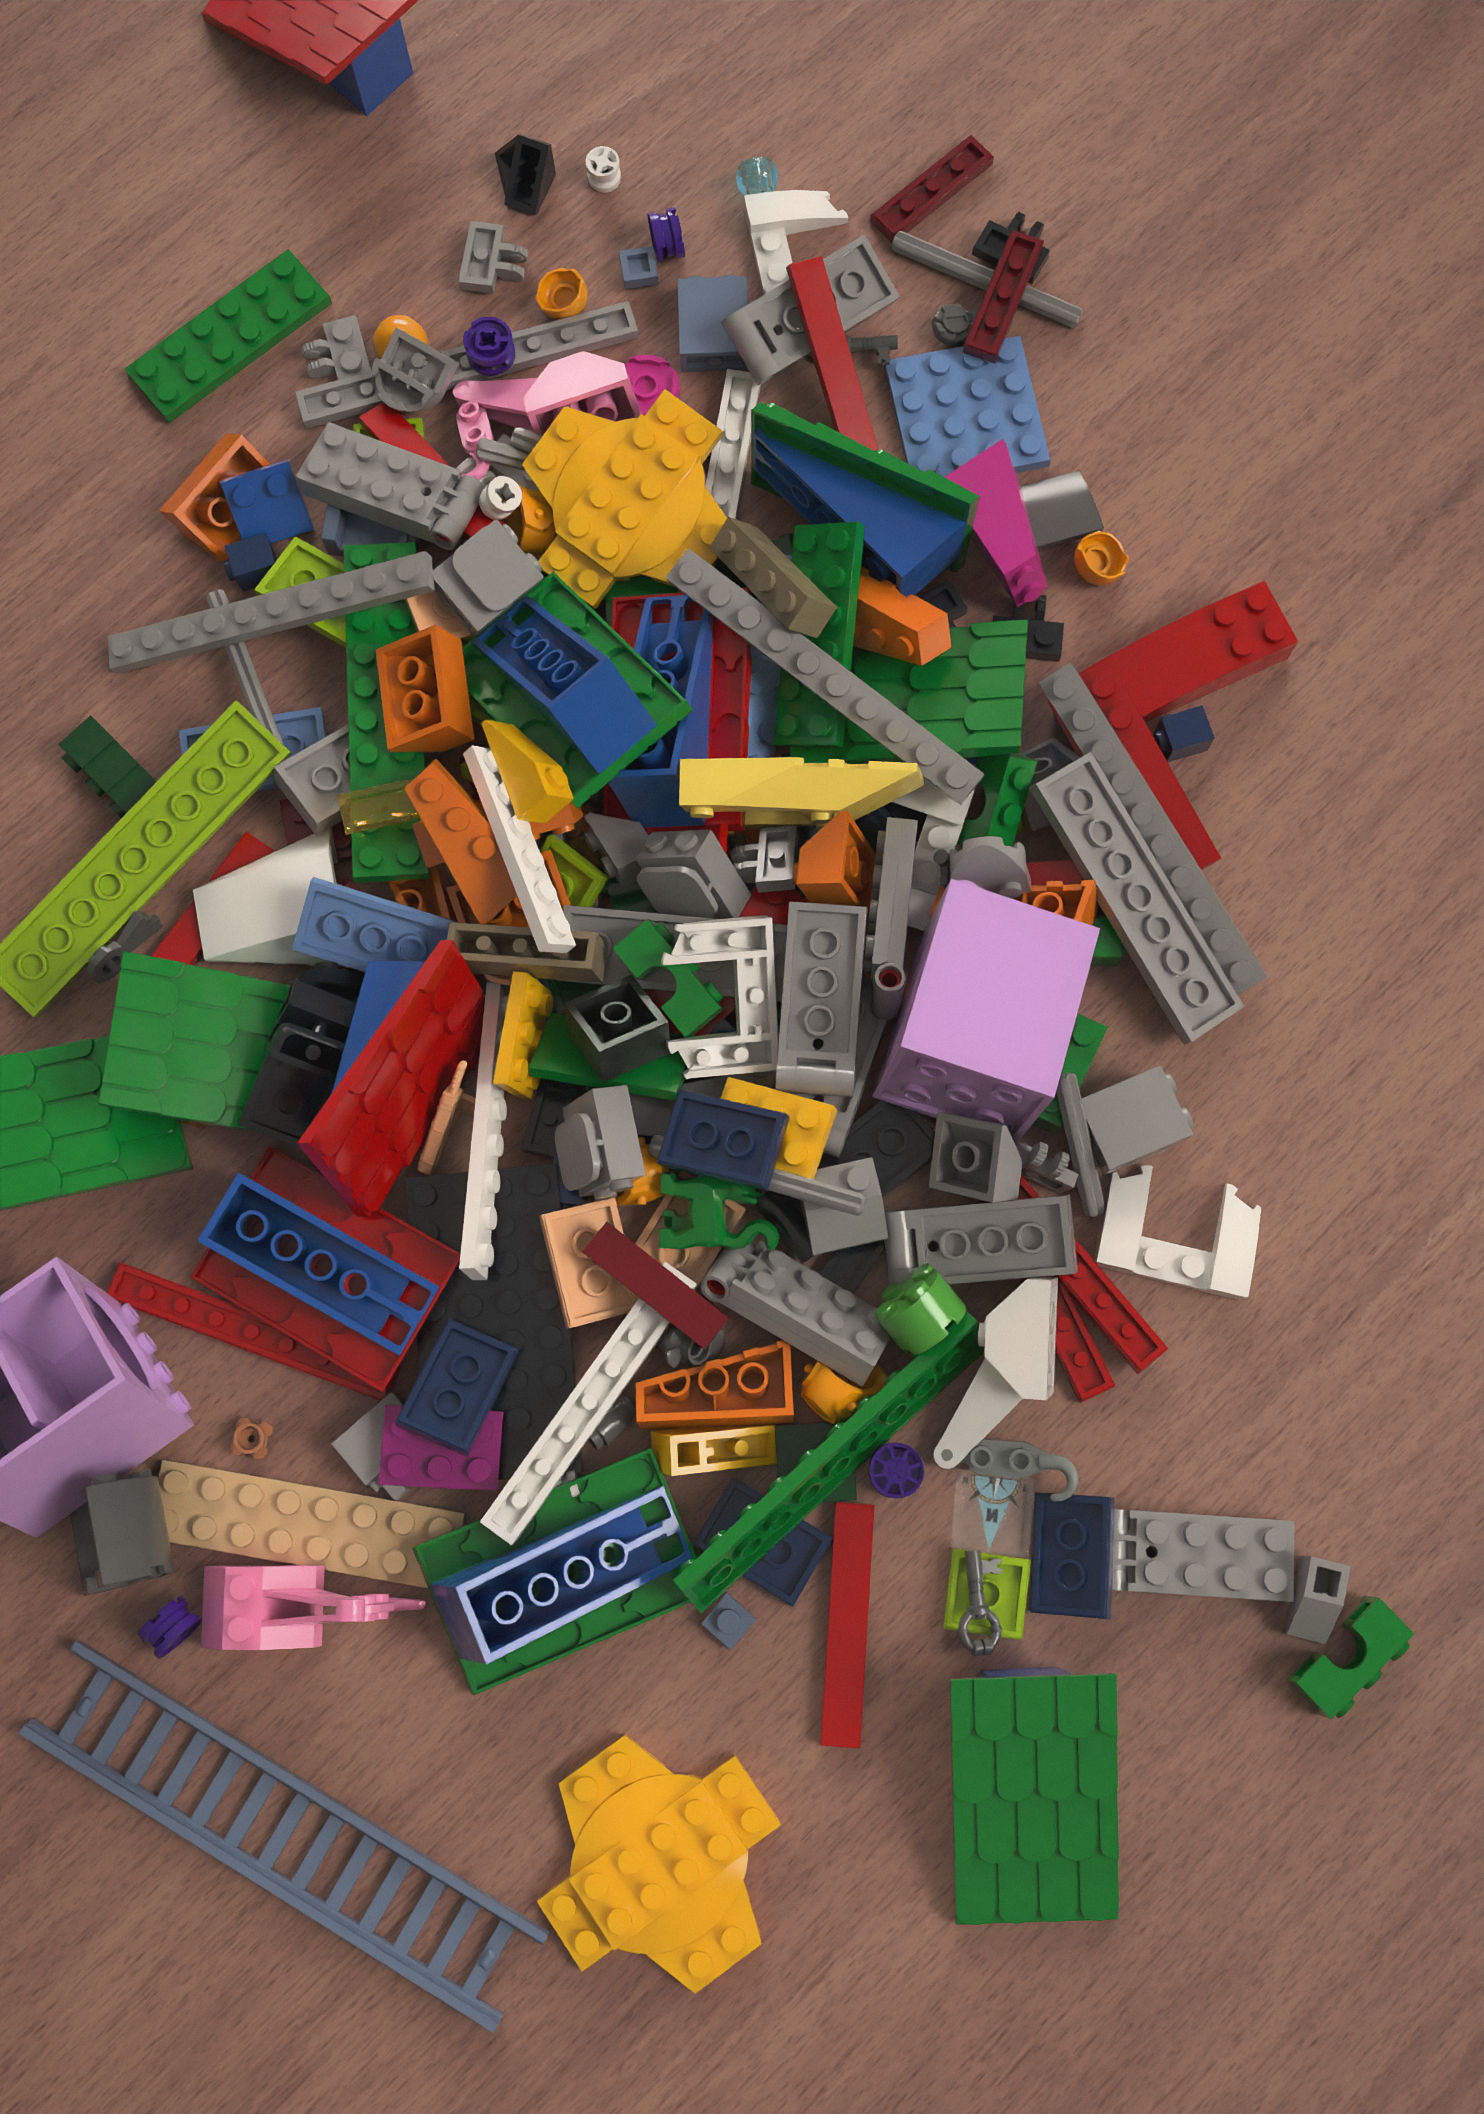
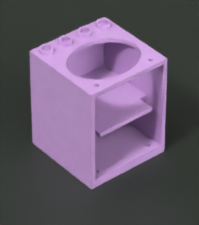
[872,879,1100,1143]
[0,1256,194,1538]

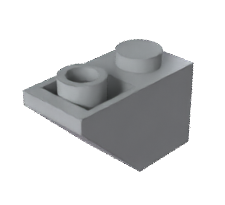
[583,813,649,889]
[1285,1555,1351,1644]

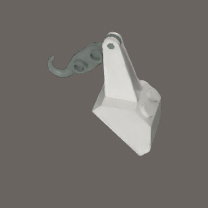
[934,1276,1079,1502]

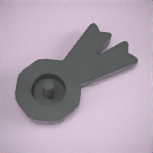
[931,303,1009,347]
[86,911,163,983]

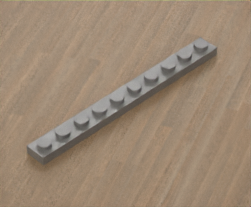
[295,301,639,429]
[666,548,984,806]
[108,551,435,674]
[1039,662,1268,995]

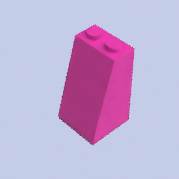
[945,439,1048,607]

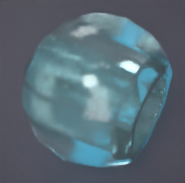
[736,156,778,195]

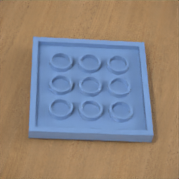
[884,336,1051,477]

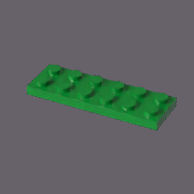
[124,249,332,423]
[773,521,865,747]

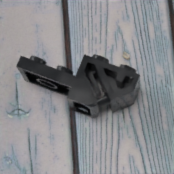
[237,977,357,1148]

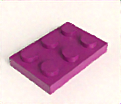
[379,1404,503,1491]

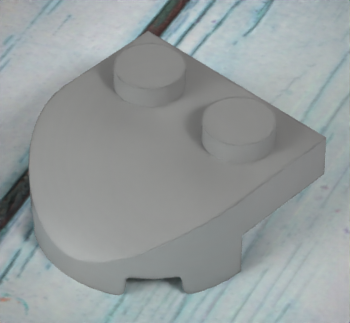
[372,327,459,413]
[949,836,1031,898]

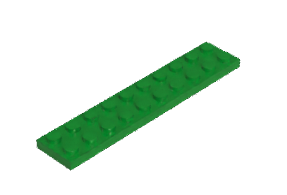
[343,542,430,883]
[673,1311,985,1613]

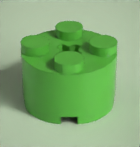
[875,1263,966,1355]

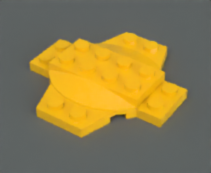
[522,389,727,609]
[537,1734,781,1994]

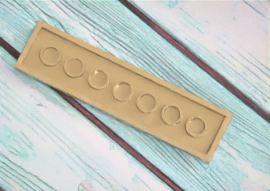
[158,1460,467,1588]

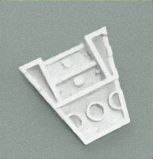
[193,827,350,968]

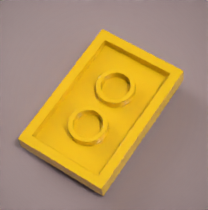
[493,971,553,1099]
[720,1077,838,1180]

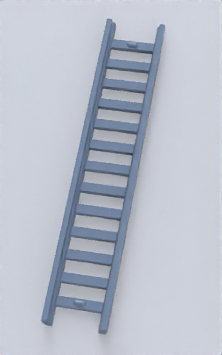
[19,1640,549,2033]

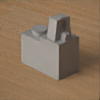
[332,1392,410,1501]

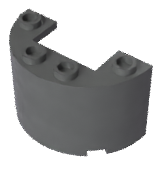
[70,1470,175,1597]

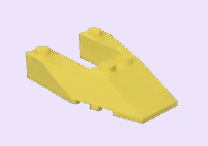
[679,757,924,836]

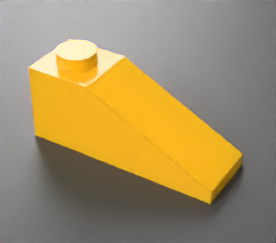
[481,720,574,824]
[651,1424,777,1476]

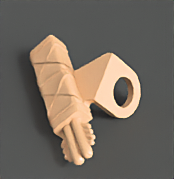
[417,1060,476,1176]

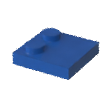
[220,459,314,543]

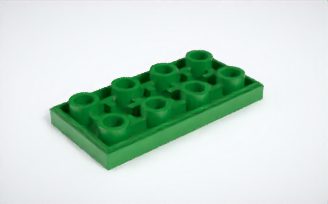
[528,1013,695,1101]

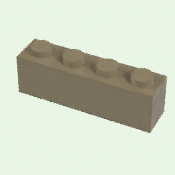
[709,517,837,638]
[447,922,608,983]

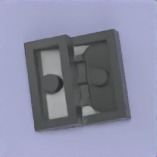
[1021,470,1104,551]

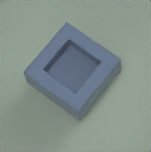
[619,246,659,289]
[701,1592,757,1650]

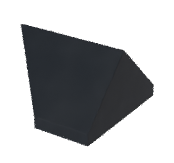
[495,133,556,215]

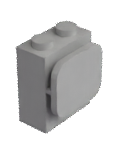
[433,519,544,638]
[636,830,751,919]
[1082,1065,1194,1176]
[555,1085,646,1201]

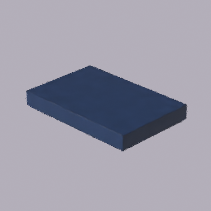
[657,1090,790,1191]
[395,1318,519,1457]
[692,1477,833,1607]
[1030,1492,1115,1619]

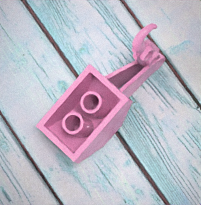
[453,351,641,480]
[201,1565,427,1650]

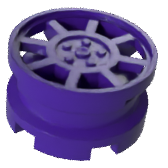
[647,207,685,263]
[463,317,516,376]
[868,1443,924,1499]
[137,1596,202,1659]

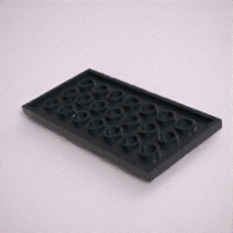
[405,1163,584,1480]

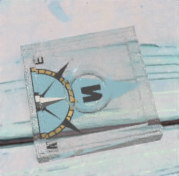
[949,1469,1036,1558]

